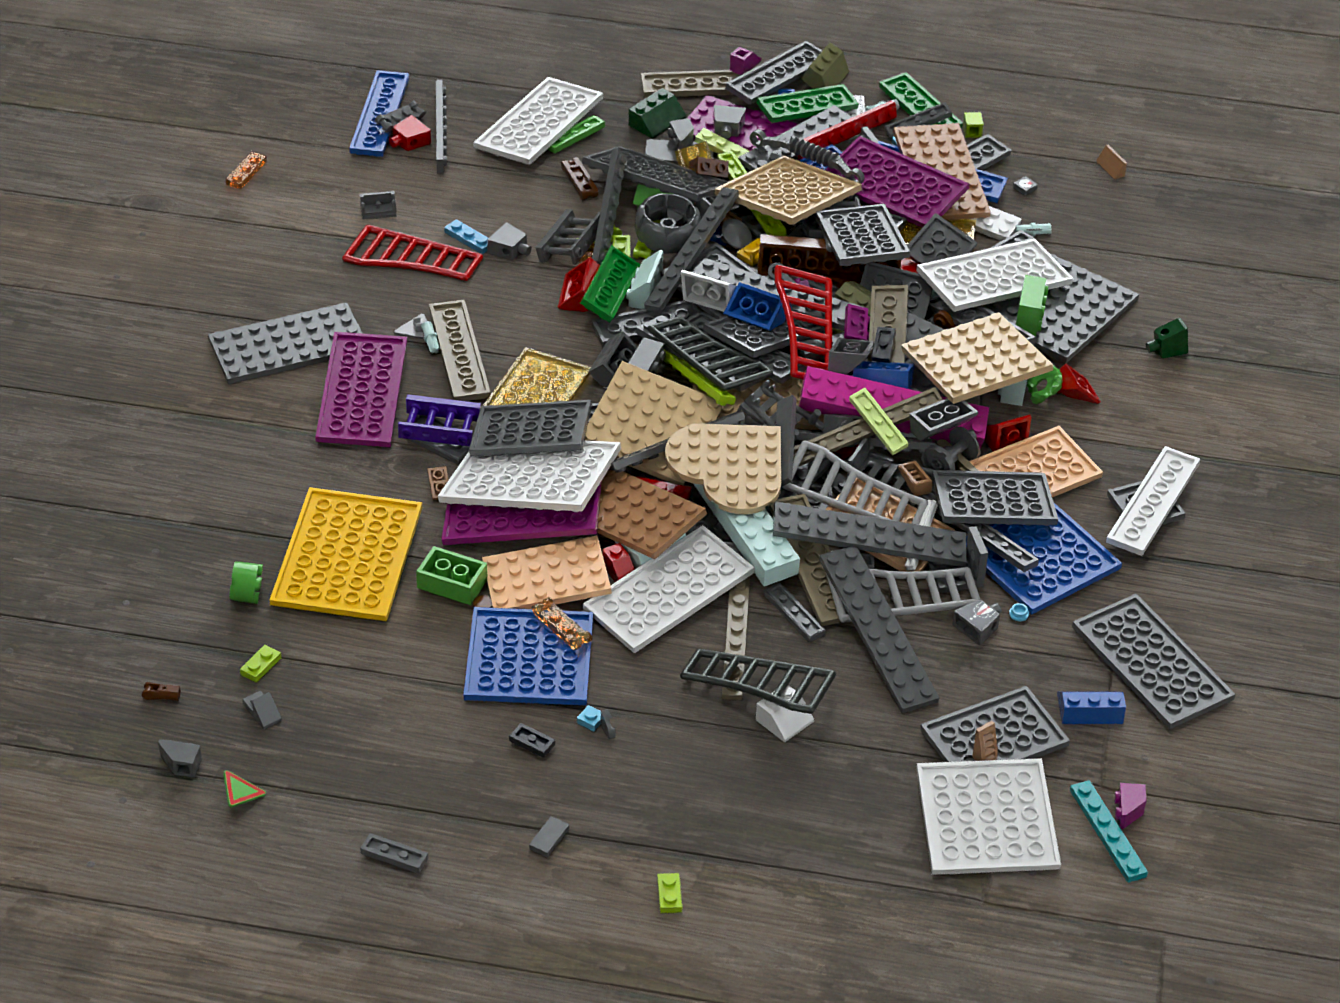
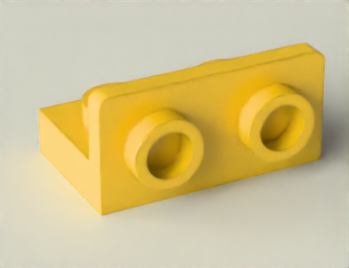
[737,237,760,266]

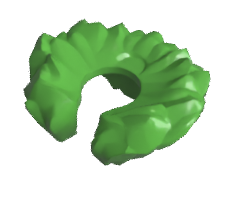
[1026,365,1063,404]

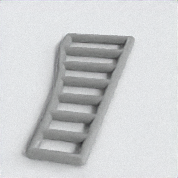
[782,440,928,525]
[826,567,980,623]

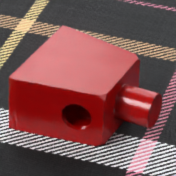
[389,115,431,151]

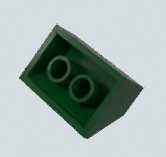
[628,88,686,139]

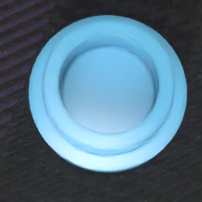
[1009,603,1029,621]

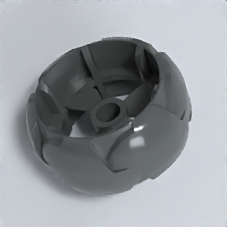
[635,194,701,254]

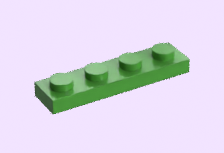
[548,115,605,153]

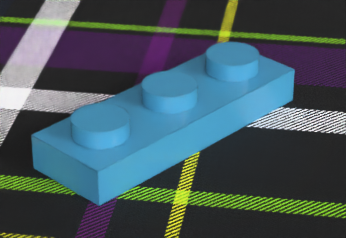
[444,219,488,254]

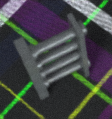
[535,209,601,265]

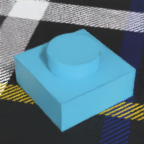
[577,705,601,731]

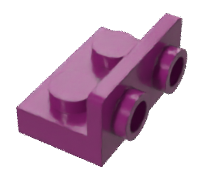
[844,304,870,341]

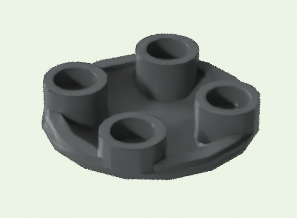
[721,218,752,250]

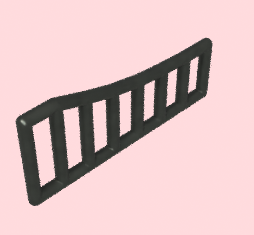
[647,316,773,391]
[680,649,836,714]

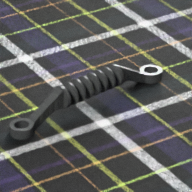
[750,129,865,184]

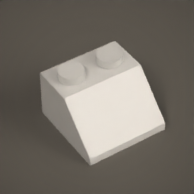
[756,685,814,742]

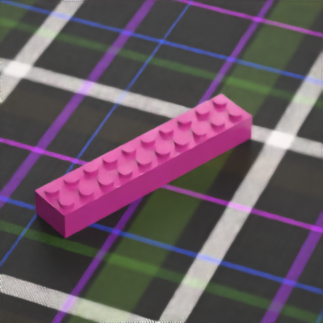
[798,366,989,449]

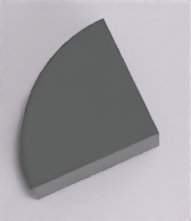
[601,709,616,739]

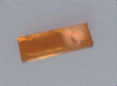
[226,151,267,189]

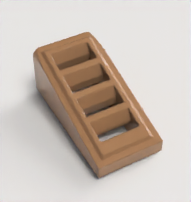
[898,461,932,496]
[972,721,998,761]

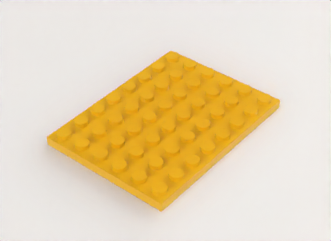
[270,487,422,621]

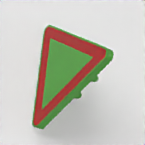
[223,770,266,807]

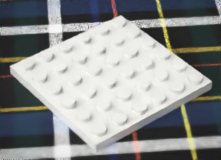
[916,758,1061,875]

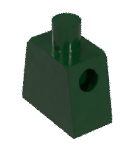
[1146,317,1188,359]

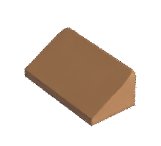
[1097,145,1127,179]

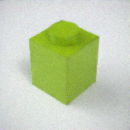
[963,112,983,138]

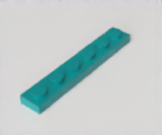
[1070,780,1148,883]

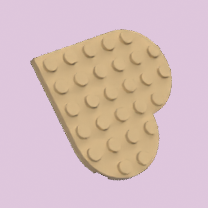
[665,424,781,514]

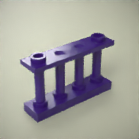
[398,394,481,446]

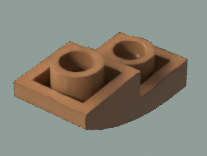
[427,466,449,500]

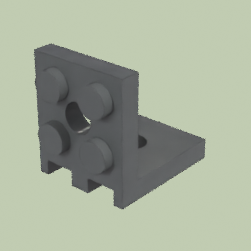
[927,526,988,593]

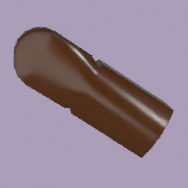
[141,682,181,701]

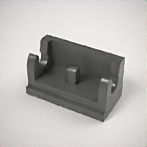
[360,191,397,220]

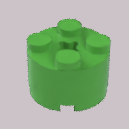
[230,561,263,604]

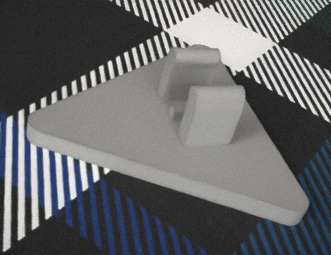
[395,314,427,339]

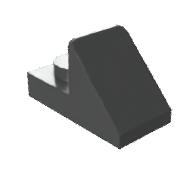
[243,691,282,729]

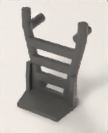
[737,380,824,446]
[847,438,933,507]

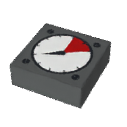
[1013,176,1038,195]

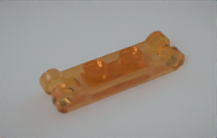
[532,597,593,650]

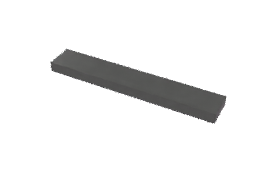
[776,395,796,487]

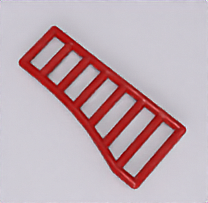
[342,224,483,281]
[774,265,832,380]

